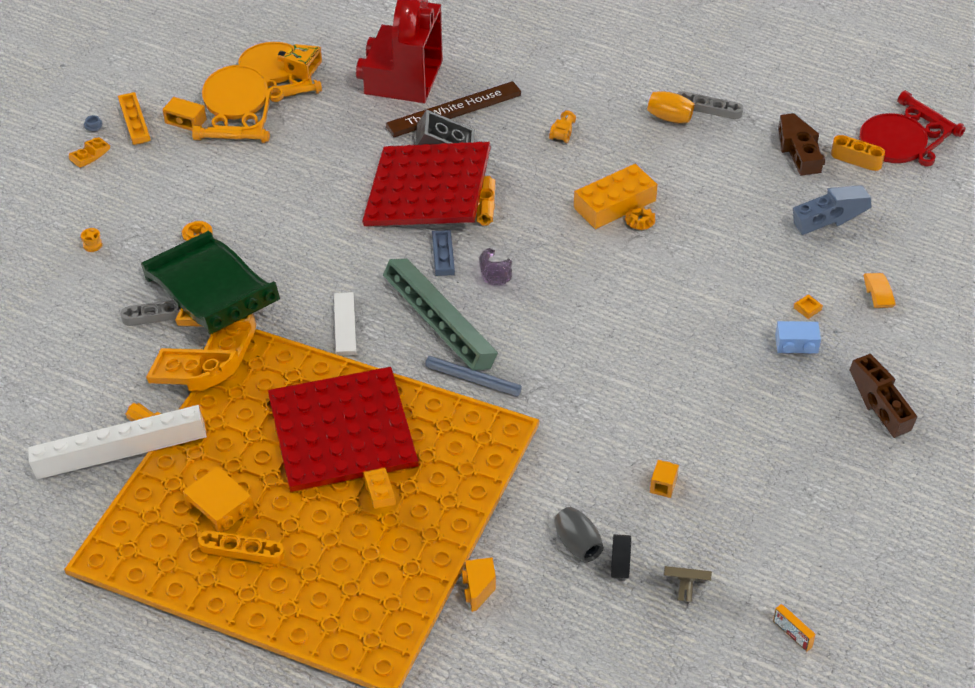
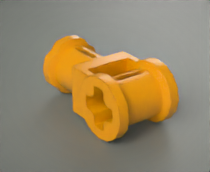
[549,110,576,143]

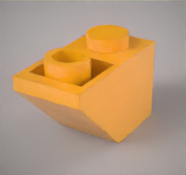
[461,557,496,612]

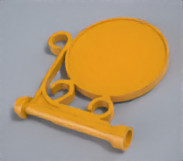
[238,42,322,99]
[192,65,284,143]

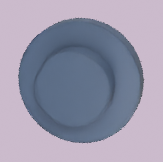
[84,115,103,132]

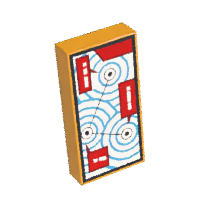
[773,604,816,652]

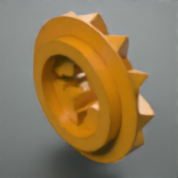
[625,206,655,230]
[182,221,213,241]

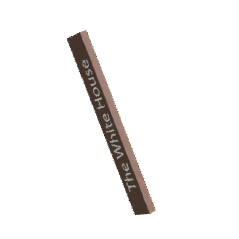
[386,81,521,138]

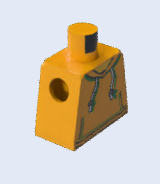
[278,44,322,80]

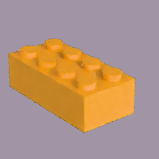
[574,164,658,229]

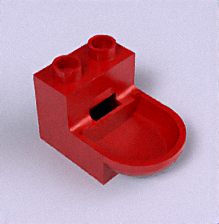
[356,0,443,104]

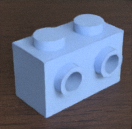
[775,321,821,354]

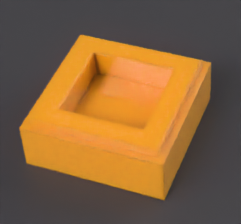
[794,294,823,319]

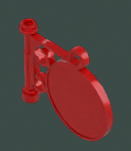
[859,90,966,166]

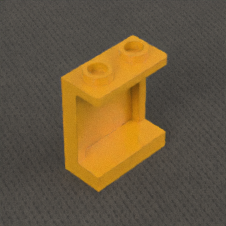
[183,466,254,532]

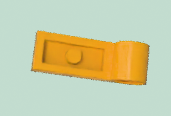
[363,468,396,509]

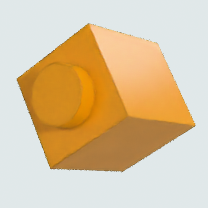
[650,460,679,498]

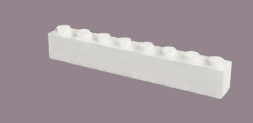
[28,405,207,480]

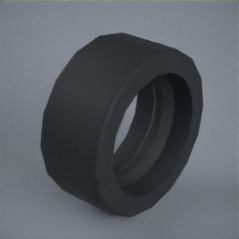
[611,534,631,579]

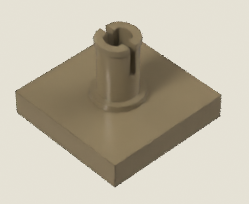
[664,566,712,602]

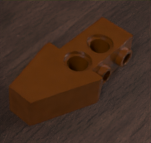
[778,113,825,176]
[849,353,918,438]

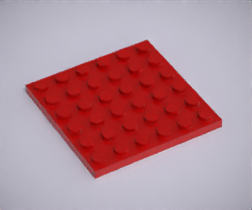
[362,142,491,226]
[268,367,419,492]

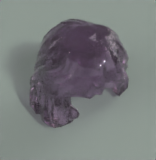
[479,248,512,286]

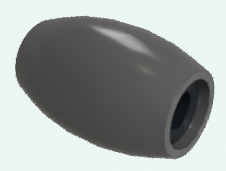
[554,507,604,562]

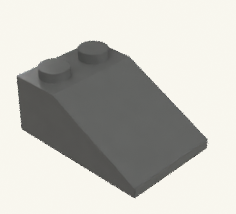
[415,109,475,145]

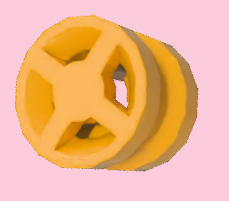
[81,228,102,252]

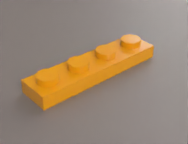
[118,92,151,145]

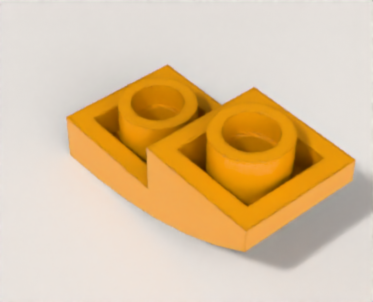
[69,137,110,168]
[863,273,896,308]

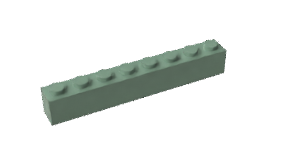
[383,258,498,371]

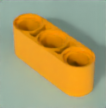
[831,135,885,171]

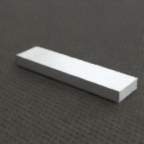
[334,292,357,356]

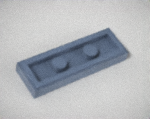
[432,230,455,276]

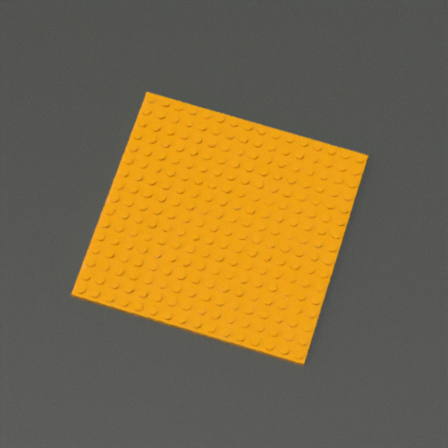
[64,329,539,688]

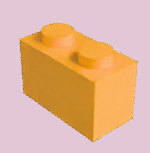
[162,97,207,131]

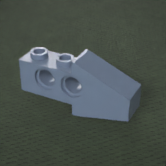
[793,185,872,235]

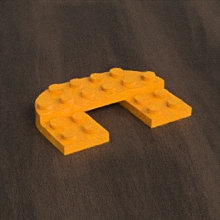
[146,308,256,391]

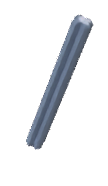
[425,356,522,396]

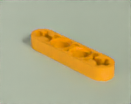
[198,531,285,564]

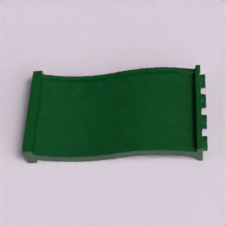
[141,231,280,335]

